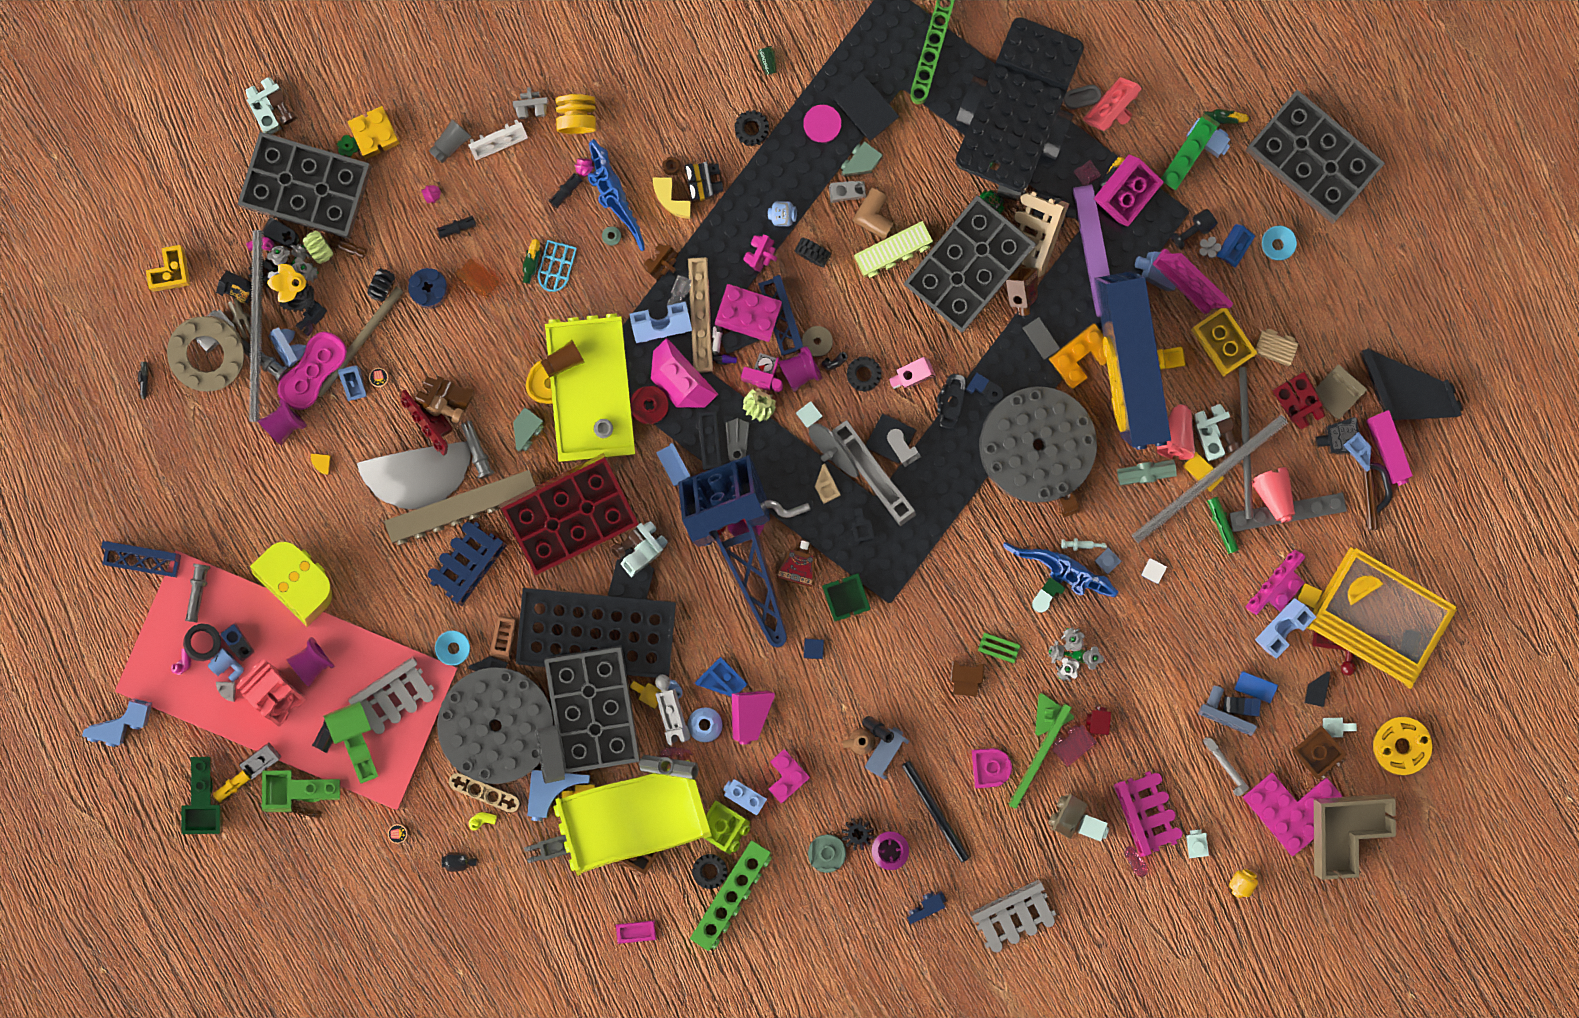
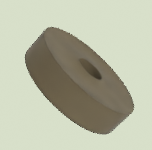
[802,326,833,357]

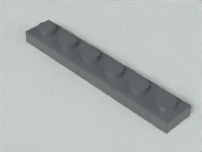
[1229,493,1346,532]

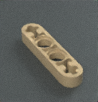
[449,773,520,813]

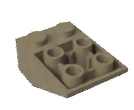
[1048,794,1088,839]

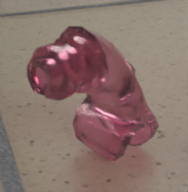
[659,747,693,761]
[1124,846,1148,877]

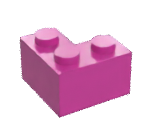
[769,749,810,804]

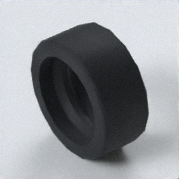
[183,623,221,661]

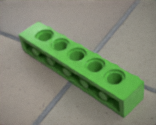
[690,840,772,951]

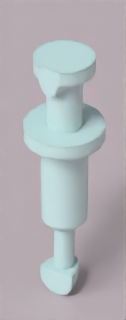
[1061,538,1107,551]

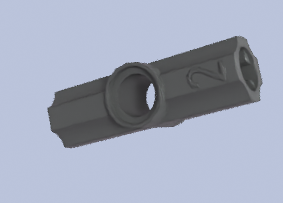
[639,754,699,780]

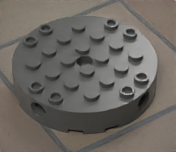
[979,387,1097,503]
[437,668,555,784]

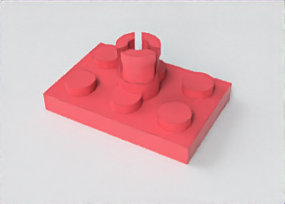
[1083,77,1142,131]

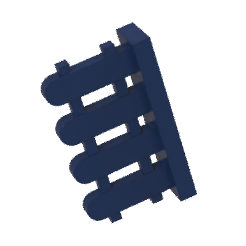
[428,522,507,607]

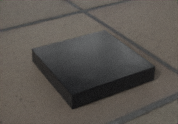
[865,413,917,464]

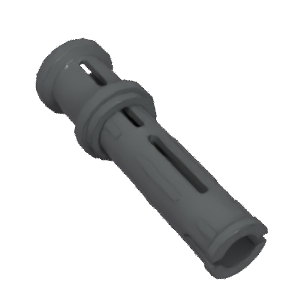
[241,337,288,382]
[461,421,494,479]
[185,563,210,623]

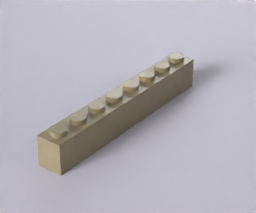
[384,470,536,546]

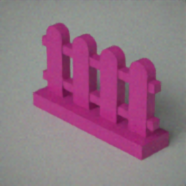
[1113,771,1182,857]

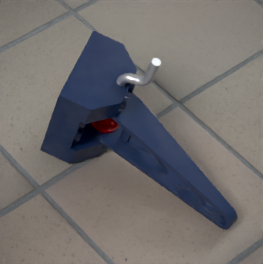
[678,455,810,647]

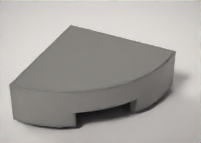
[216,682,236,702]

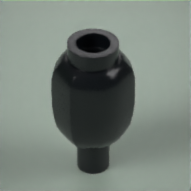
[441,852,477,872]

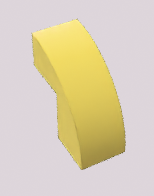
[653,177,691,219]

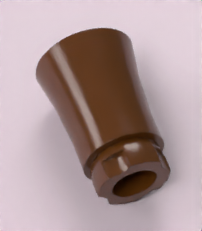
[541,340,585,378]

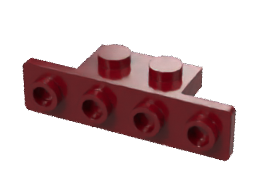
[400,389,452,456]

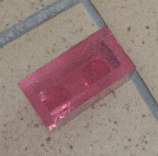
[1052,725,1097,767]

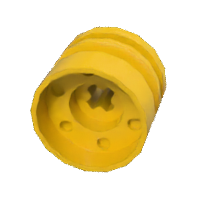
[556,94,596,134]

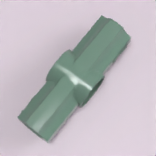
[1117,460,1177,486]

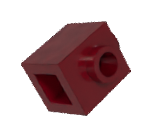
[1086,707,1111,735]

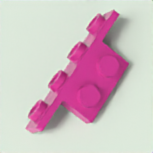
[1245,549,1305,615]

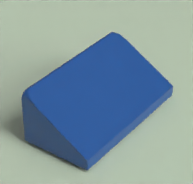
[1216,224,1256,268]
[1234,671,1278,703]

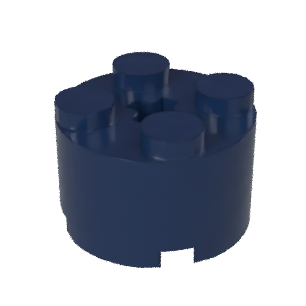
[408,268,449,309]

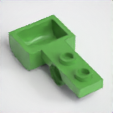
[323,701,379,784]
[262,770,340,812]

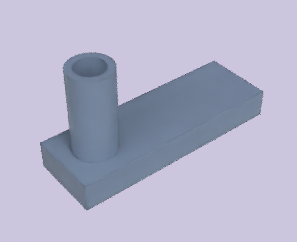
[1198,686,1257,736]

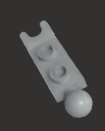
[655,675,690,745]

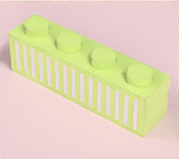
[854,221,933,278]

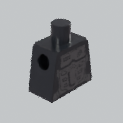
[1315,417,1359,455]

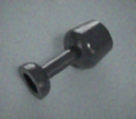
[1170,209,1218,251]

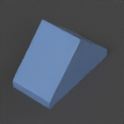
[338,365,367,401]

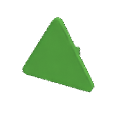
[1035,693,1074,736]

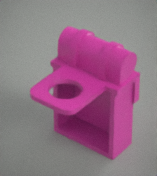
[741,357,783,392]

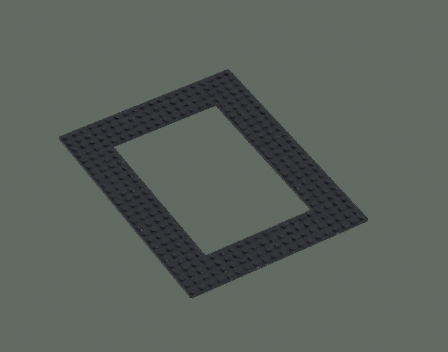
[622,0,1189,603]

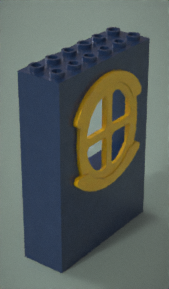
[1094,271,1171,450]

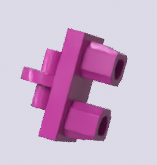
[743,234,778,273]

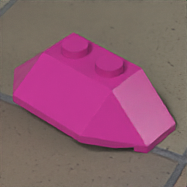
[651,338,718,408]

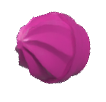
[575,158,594,177]
[421,185,441,204]

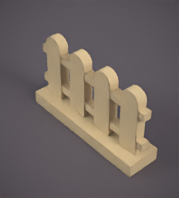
[1014,191,1069,277]

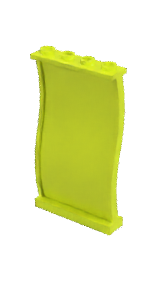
[545,313,635,462]
[553,760,711,876]

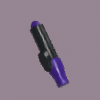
[712,353,737,365]

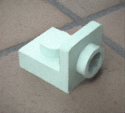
[1186,829,1209,858]

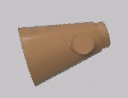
[842,729,875,755]

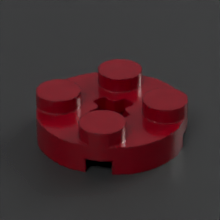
[630,386,669,425]

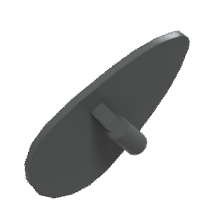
[809,423,859,478]

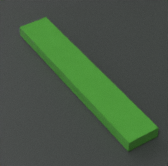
[1008,703,1072,809]

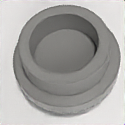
[594,419,613,438]

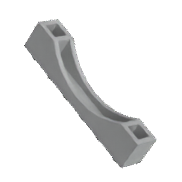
[831,420,916,526]

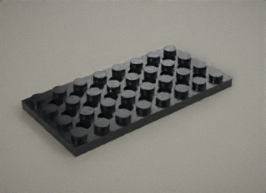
[516,587,676,678]

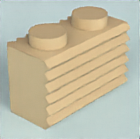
[1255,329,1299,366]

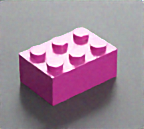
[1093,155,1164,226]
[715,284,782,342]

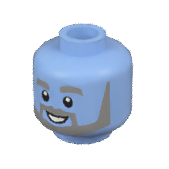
[768,201,797,226]

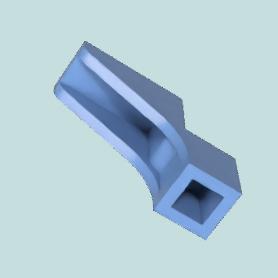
[82,698,152,747]

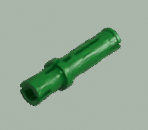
[1207,496,1240,554]

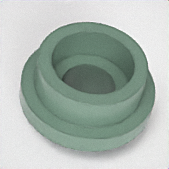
[602,227,621,246]

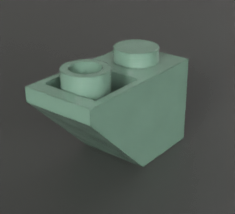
[841,142,883,177]
[513,407,544,453]

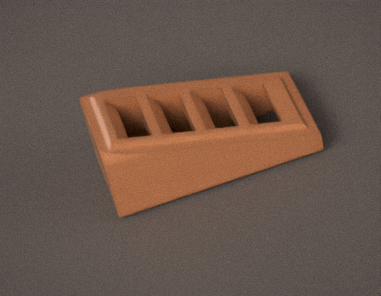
[490,617,517,660]

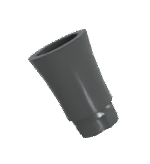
[429,119,472,163]

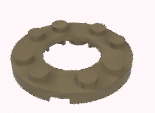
[167,316,244,392]

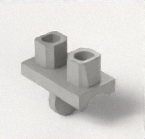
[513,87,549,119]

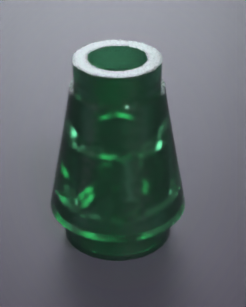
[757,46,777,75]

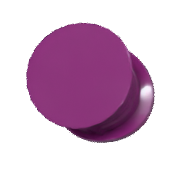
[778,346,822,392]
[258,398,307,447]
[286,637,335,687]
[872,832,909,870]

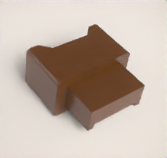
[950,661,985,697]

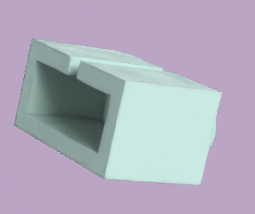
[1077,815,1109,841]

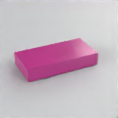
[616,920,656,944]

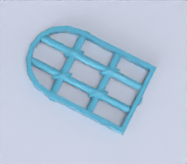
[538,240,577,292]

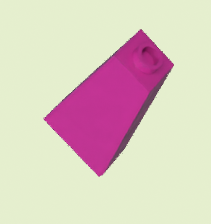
[1366,410,1413,486]

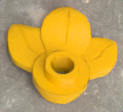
[267,264,306,302]

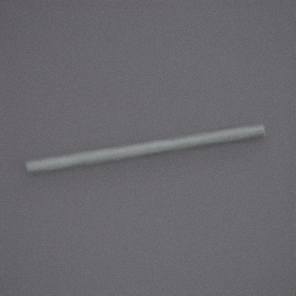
[249,230,264,422]
[1132,415,1288,543]

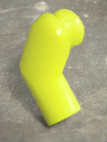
[469,812,497,830]

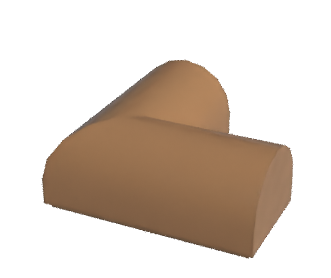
[852,188,894,240]

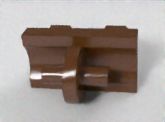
[643,244,679,281]

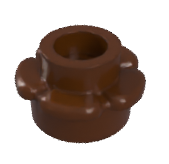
[662,157,681,175]

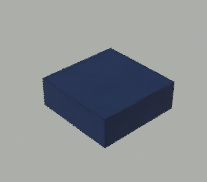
[803,639,824,659]

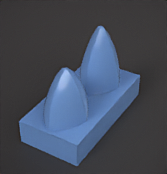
[269,327,306,368]

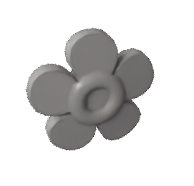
[1200,237,1221,258]

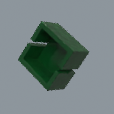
[822,573,871,622]

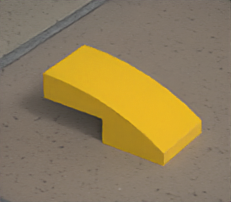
[1157,347,1186,370]

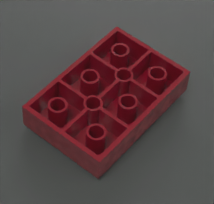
[500,453,639,576]

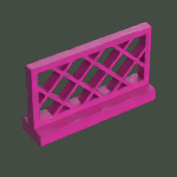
[1153,249,1234,314]

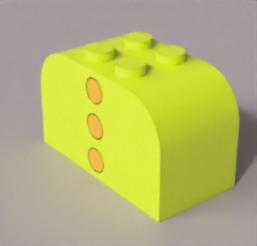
[250,542,332,627]

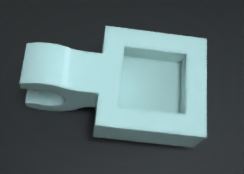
[1323,718,1357,737]

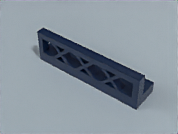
[759,275,803,356]
[101,541,181,578]

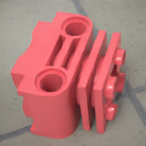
[236,659,306,727]

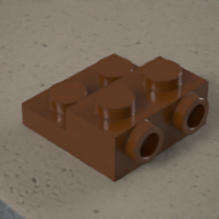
[1292,725,1347,780]

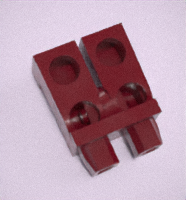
[1272,371,1326,430]

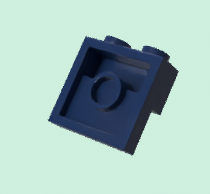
[906,891,947,925]

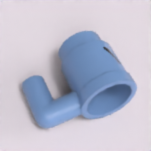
[207,648,244,682]

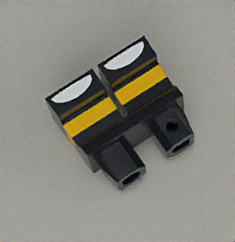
[685,161,724,203]

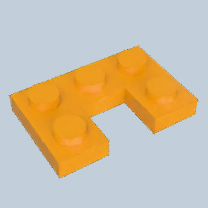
[1049,324,1107,389]

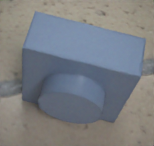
[1094,548,1121,575]

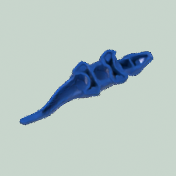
[588,139,645,251]
[1003,542,1119,597]

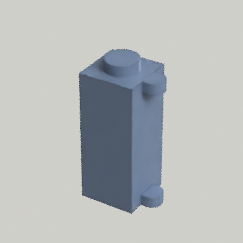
[865,727,910,780]

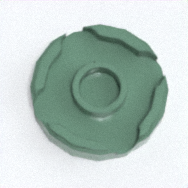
[808,834,846,873]

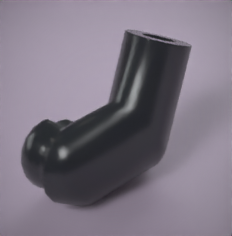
[821,352,848,371]

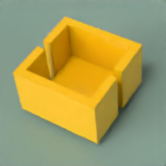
[347,106,400,159]

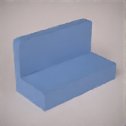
[656,442,691,487]

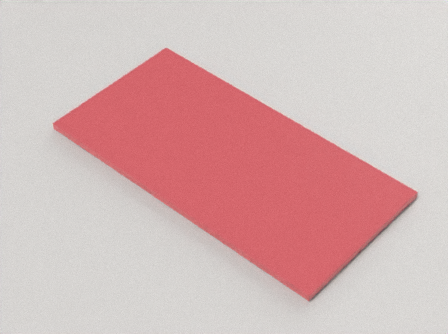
[115,550,458,810]

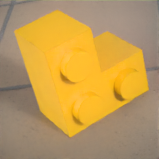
[146,245,190,292]

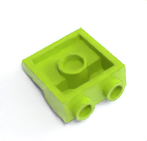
[703,800,750,855]

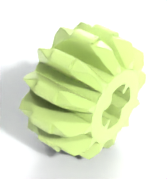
[303,230,333,264]
[743,388,776,422]

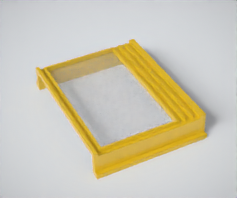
[1306,547,1457,689]

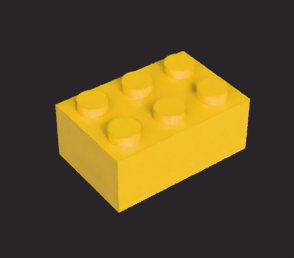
[1191,308,1257,377]

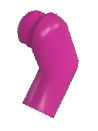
[246,236,274,252]
[171,649,191,675]

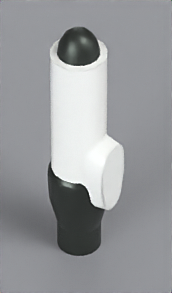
[712,325,723,355]

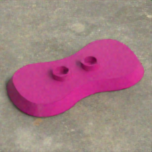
[278,332,347,410]

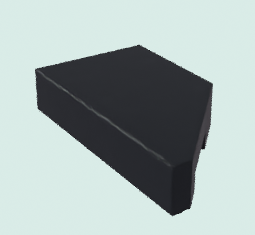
[468,656,508,671]
[1304,672,1331,707]

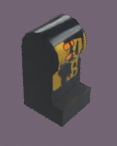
[216,270,253,303]

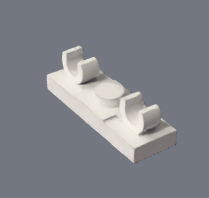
[468,120,528,160]

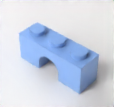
[630,301,692,343]
[1255,598,1316,659]

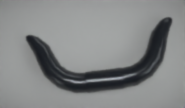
[1370,462,1393,514]

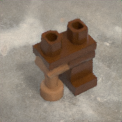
[415,376,474,424]

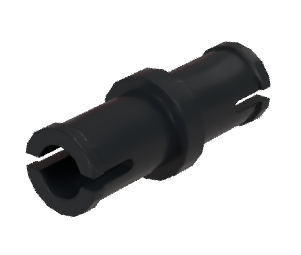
[548,173,583,209]
[437,215,476,239]
[862,716,894,743]

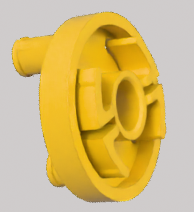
[1373,717,1432,775]

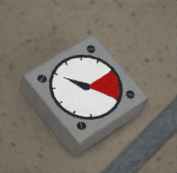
[754,353,777,374]

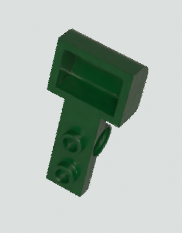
[181,757,223,834]

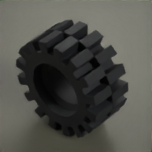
[734,110,769,146]
[794,237,831,268]
[280,282,314,312]
[847,356,881,392]
[692,854,727,889]

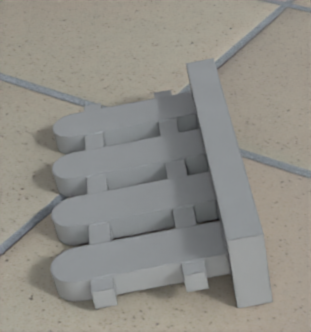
[348,657,434,734]
[969,879,1056,952]

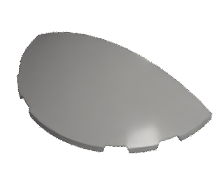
[357,441,471,509]

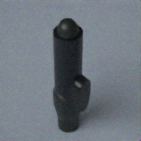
[138,362,148,399]

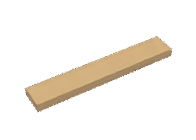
[688,258,713,373]

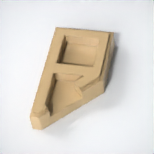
[815,464,841,504]

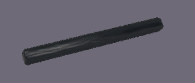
[902,761,969,862]

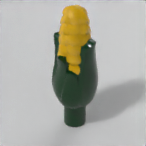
[1203,109,1249,124]
[522,239,541,284]

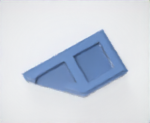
[1344,432,1371,472]

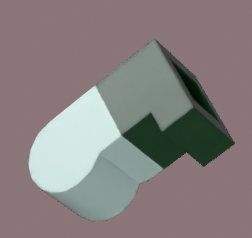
[1032,577,1066,613]

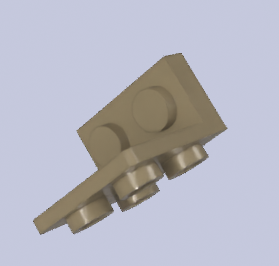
[1315,364,1367,420]

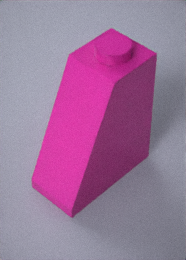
[732,691,775,744]

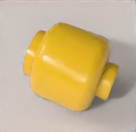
[1229,868,1258,898]

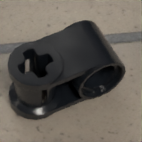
[261,217,299,248]

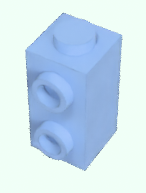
[1186,118,1230,158]
[723,779,767,815]

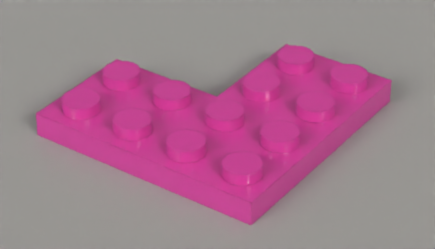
[1242,772,1343,857]

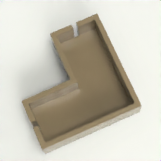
[1314,794,1396,880]

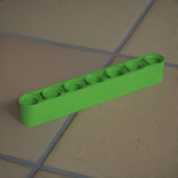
[910,0,955,104]

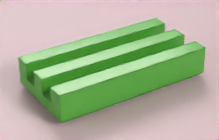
[978,633,1020,664]

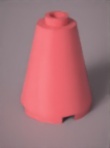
[1157,405,1195,460]
[1251,467,1295,523]

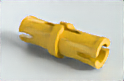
[213,770,251,803]

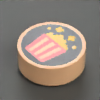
[369,368,389,388]
[388,824,408,844]

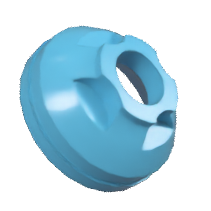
[1262,226,1297,261]
[435,631,470,666]

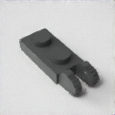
[524,835,570,863]

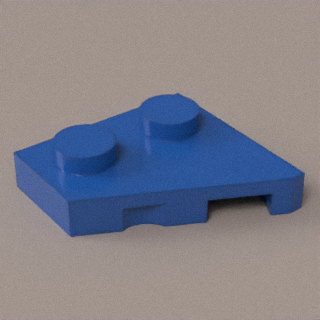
[695,657,748,697]

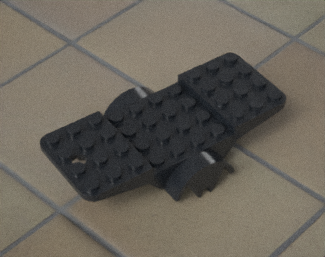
[955,17,1084,192]

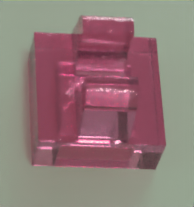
[1074,160,1101,186]

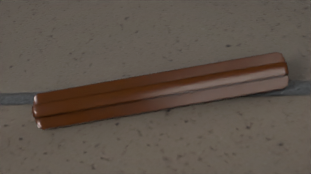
[1362,455,1379,531]

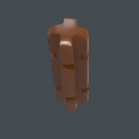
[330,237,367,259]

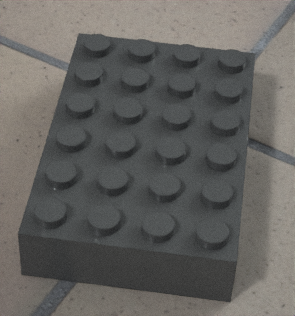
[1245,90,1385,224]
[238,132,372,239]
[904,195,1037,333]
[544,645,640,773]

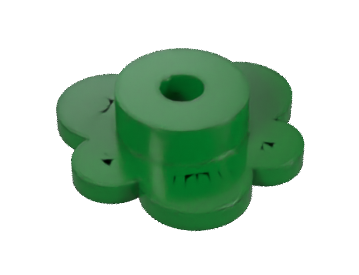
[337,135,359,157]

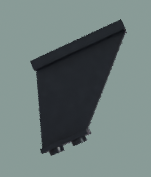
[1360,348,1463,422]

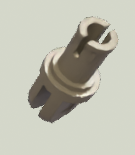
[228,299,252,339]

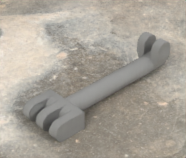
[1203,737,1249,796]

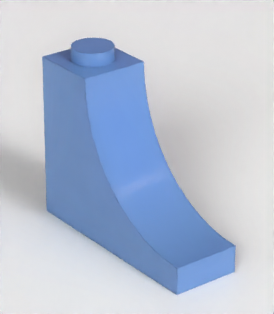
[527,770,591,821]

